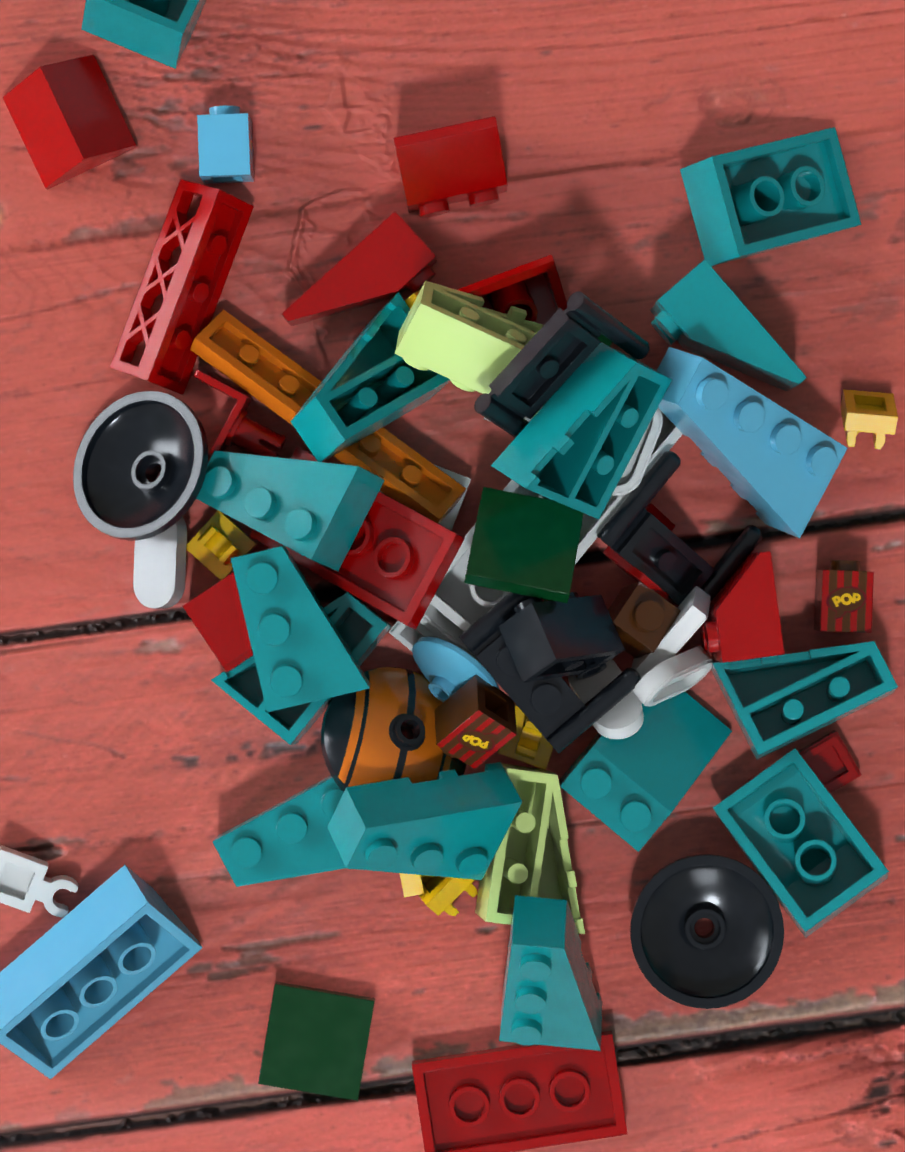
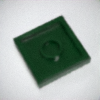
[464,487,584,603]
[258,982,375,1101]

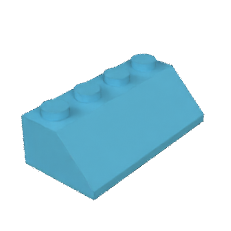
[0,865,203,1079]

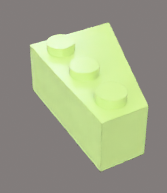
[394,281,544,417]
[475,763,585,934]

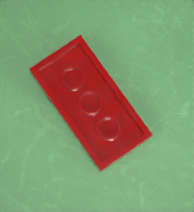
[249,447,465,629]
[412,1031,628,1152]

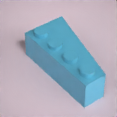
[657,347,848,538]

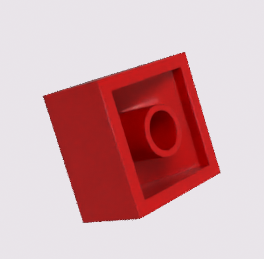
[393,116,508,218]
[700,551,785,663]

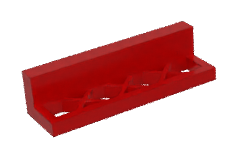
[110,179,254,395]

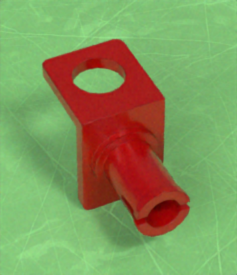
[193,370,287,457]

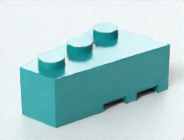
[290,292,450,462]
[212,776,346,887]

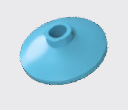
[412,636,500,702]

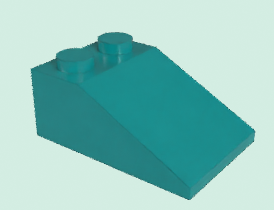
[81,0,206,69]
[680,127,862,266]
[650,259,807,391]
[559,692,732,852]
[713,748,889,938]

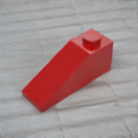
[282,211,437,326]

